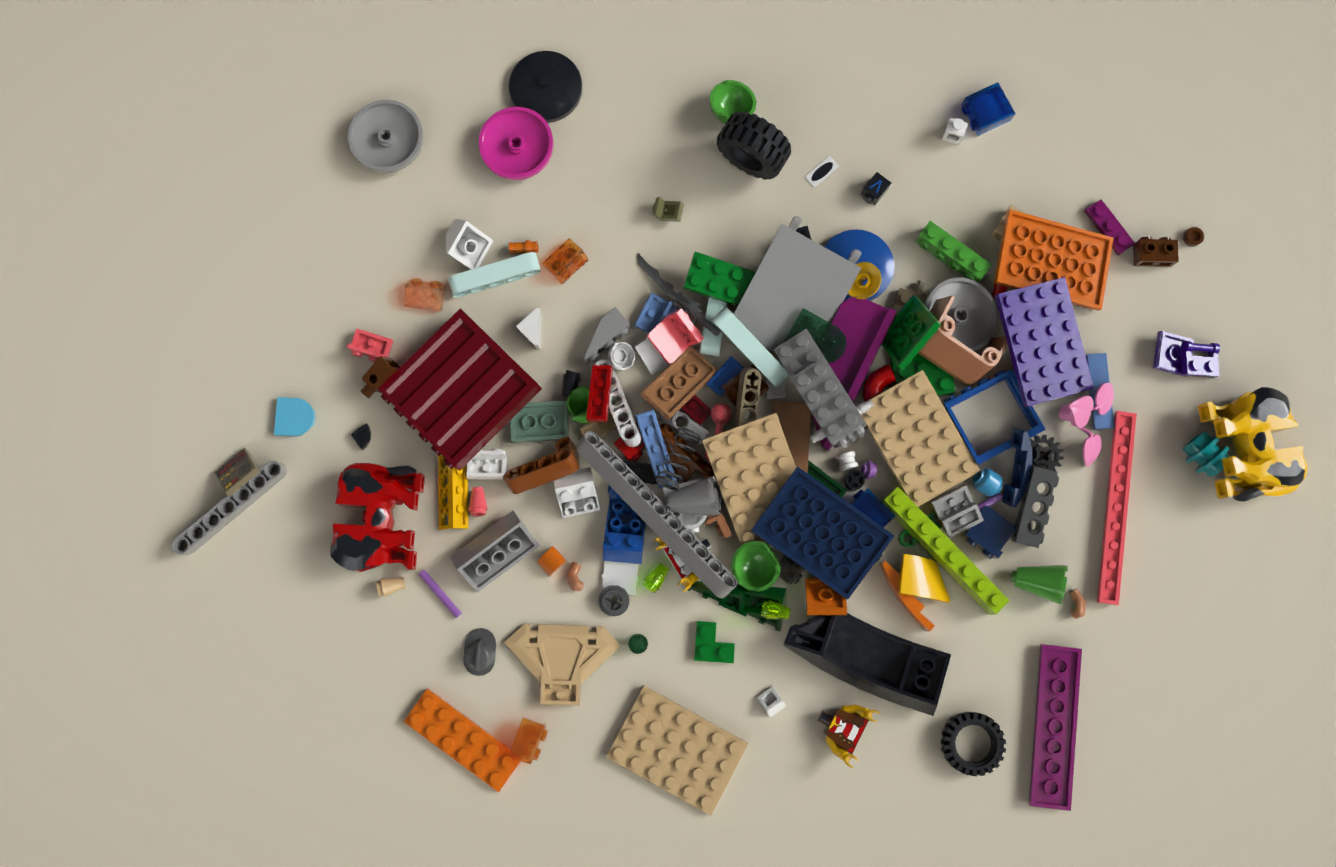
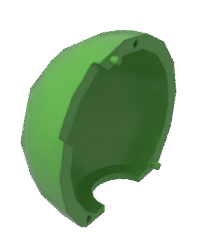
[709,80,757,124]
[731,541,781,592]

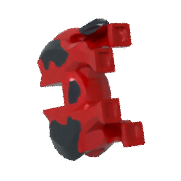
[330,463,425,572]

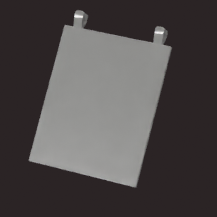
[733,216,861,352]

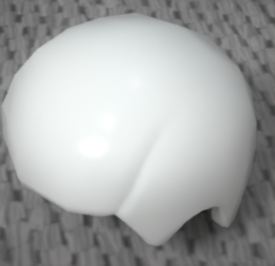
[607,342,635,371]

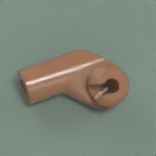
[566,562,584,591]

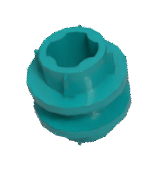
[1183,431,1230,477]

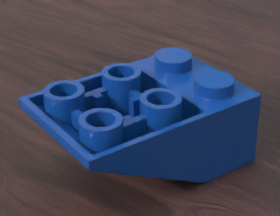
[603,499,646,564]

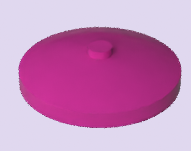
[479,107,554,180]

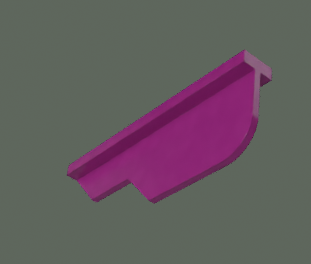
[812,297,896,451]

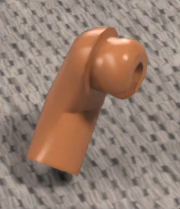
[1069,588,1086,619]

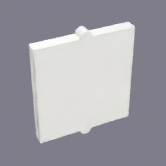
[635,337,671,375]
[601,561,639,595]

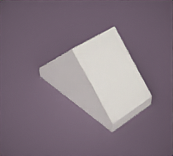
[516,308,542,350]

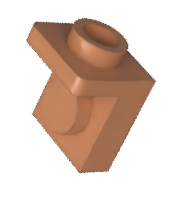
[705,514,732,539]

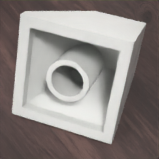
[446,219,493,270]

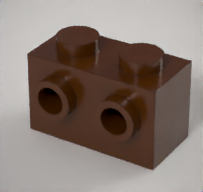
[1133,237,1179,267]

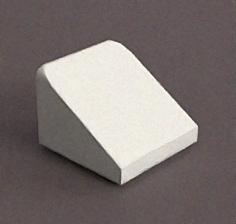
[756,686,786,717]

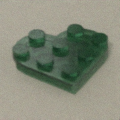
[784,308,847,363]

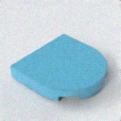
[274,397,315,436]

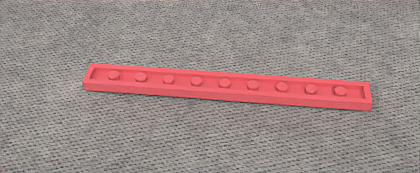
[1097,411,1137,605]

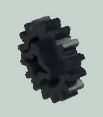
[1030,435,1064,472]

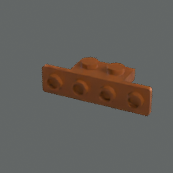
[659,424,716,482]

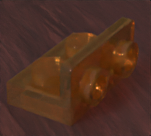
[542,238,588,284]
[509,717,548,765]

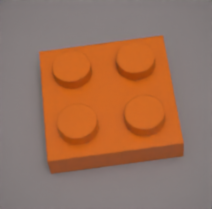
[805,578,847,615]

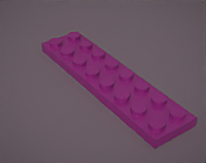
[1029,644,1082,811]

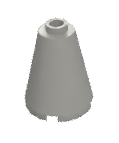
[665,476,721,516]

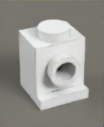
[942,118,968,145]

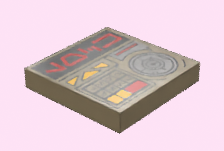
[214,448,260,497]

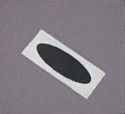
[805,156,840,188]

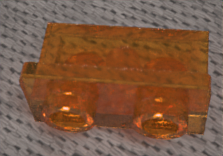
[404,278,446,311]

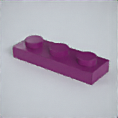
[1084,199,1136,256]

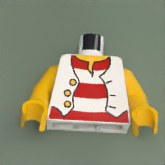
[652,537,711,592]

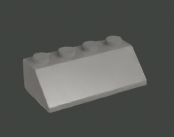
[450,510,540,592]

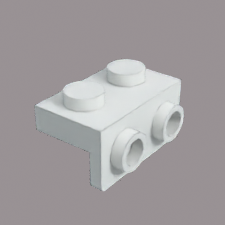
[466,449,507,480]

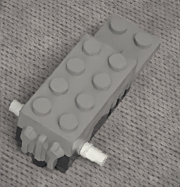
[774,329,874,448]

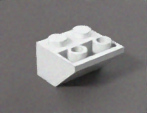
[554,467,600,518]

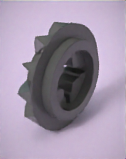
[598,585,630,616]

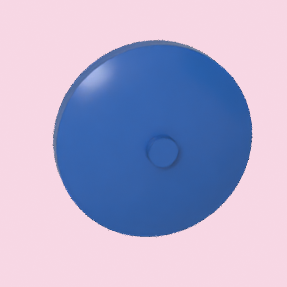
[824,229,894,302]

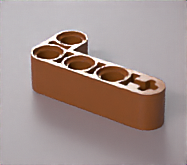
[503,437,580,494]

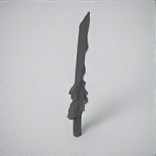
[638,253,721,336]

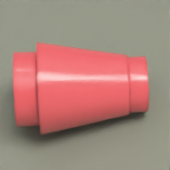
[468,487,488,516]

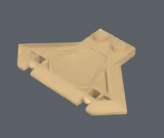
[504,624,621,706]

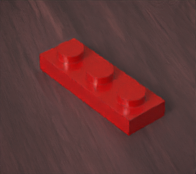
[586,365,613,422]

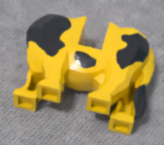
[1197,387,1308,502]

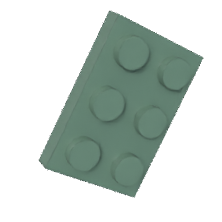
[510,401,569,443]

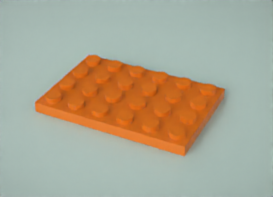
[994,209,1114,311]

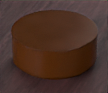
[1183,227,1204,247]

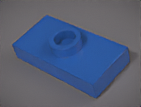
[706,356,745,397]

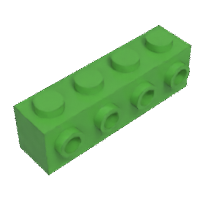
[915,221,992,282]

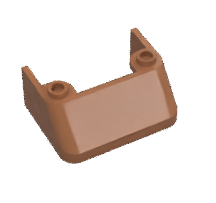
[918,296,1007,385]

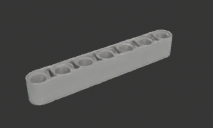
[172,461,287,555]

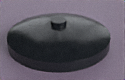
[509,51,583,123]

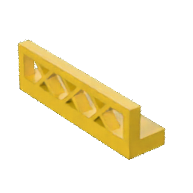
[438,454,469,530]

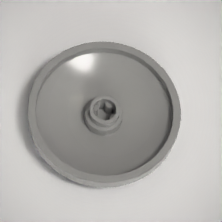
[348,100,424,173]
[924,278,998,351]

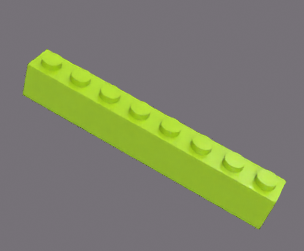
[879,487,1010,615]

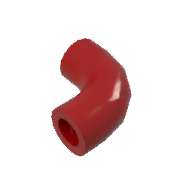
[862,364,896,402]

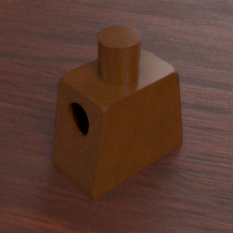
[360,356,400,398]

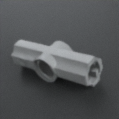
[654,410,709,446]

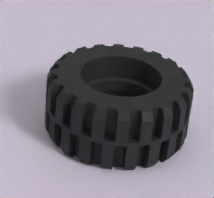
[717,111,791,180]

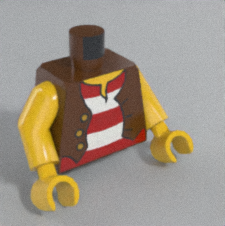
[817,704,880,768]

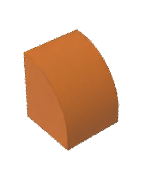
[537,546,567,577]

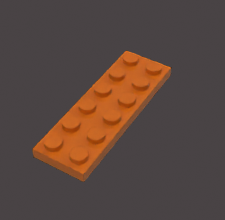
[403,688,523,792]

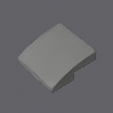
[930,484,984,538]

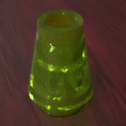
[643,563,669,593]
[761,600,791,620]

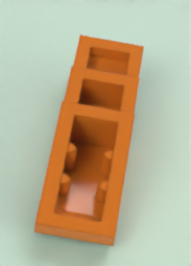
[879,561,935,632]

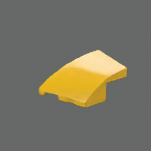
[898,554,950,603]

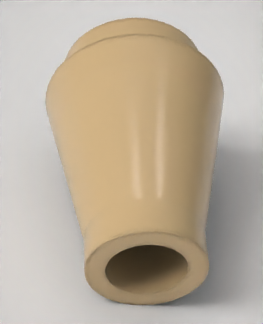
[376,577,406,597]

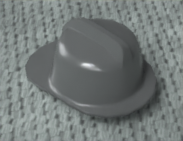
[464,628,496,676]

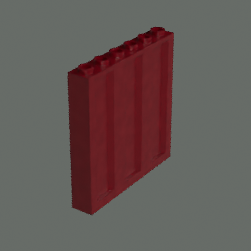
[378,308,542,471]

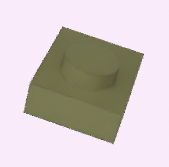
[653,197,684,222]

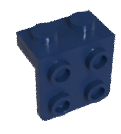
[962,506,1016,559]

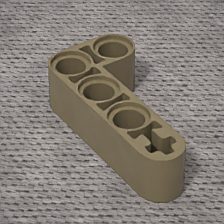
[733,367,761,428]

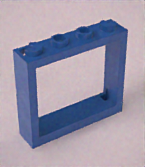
[943,369,1046,465]

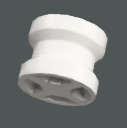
[836,451,858,471]

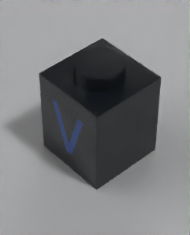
[860,172,891,205]

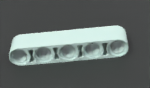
[448,252,541,298]
[700,297,727,356]
[712,307,789,388]

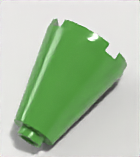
[1011,565,1068,604]

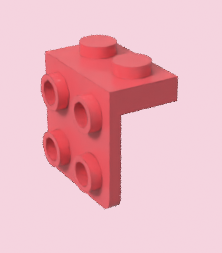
[647,308,704,364]

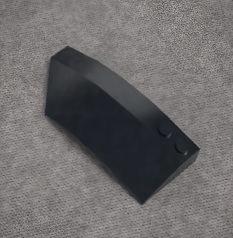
[784,613,951,716]

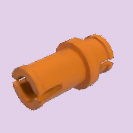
[509,240,539,254]

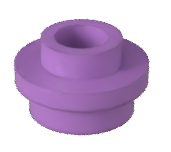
[861,460,877,479]

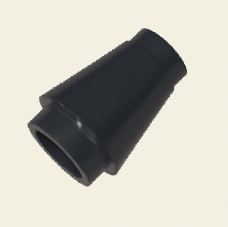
[561,370,581,398]

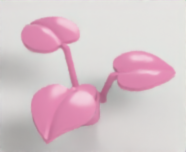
[1059,382,1114,467]

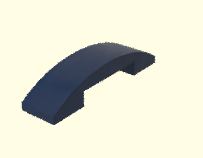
[1002,427,1032,507]

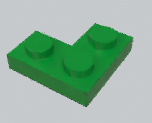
[694,621,735,663]

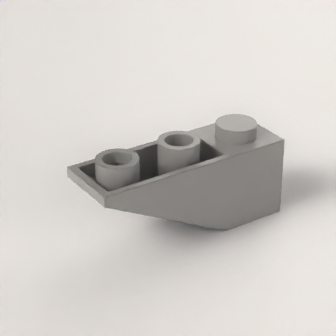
[584,307,630,364]

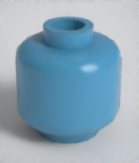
[973,468,1003,497]

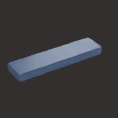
[1086,353,1115,430]
[635,410,677,489]

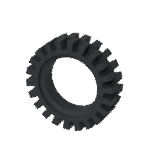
[940,712,1006,777]

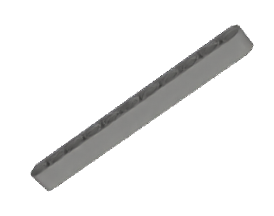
[576,431,737,598]

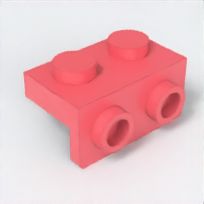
[347,329,394,362]

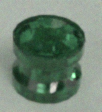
[628,634,648,654]

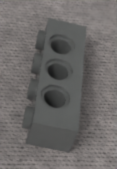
[1011,466,1059,548]

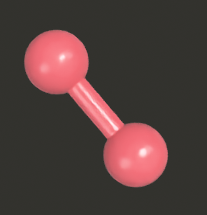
[705,403,732,463]

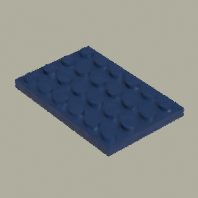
[751,466,894,600]

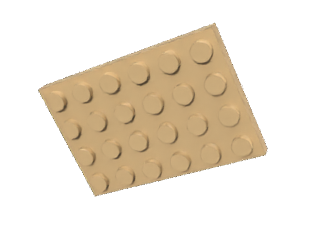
[862,370,981,507]
[702,412,796,546]
[606,686,748,816]

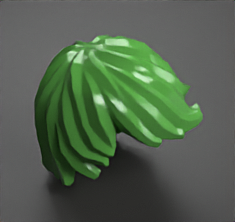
[566,385,590,423]

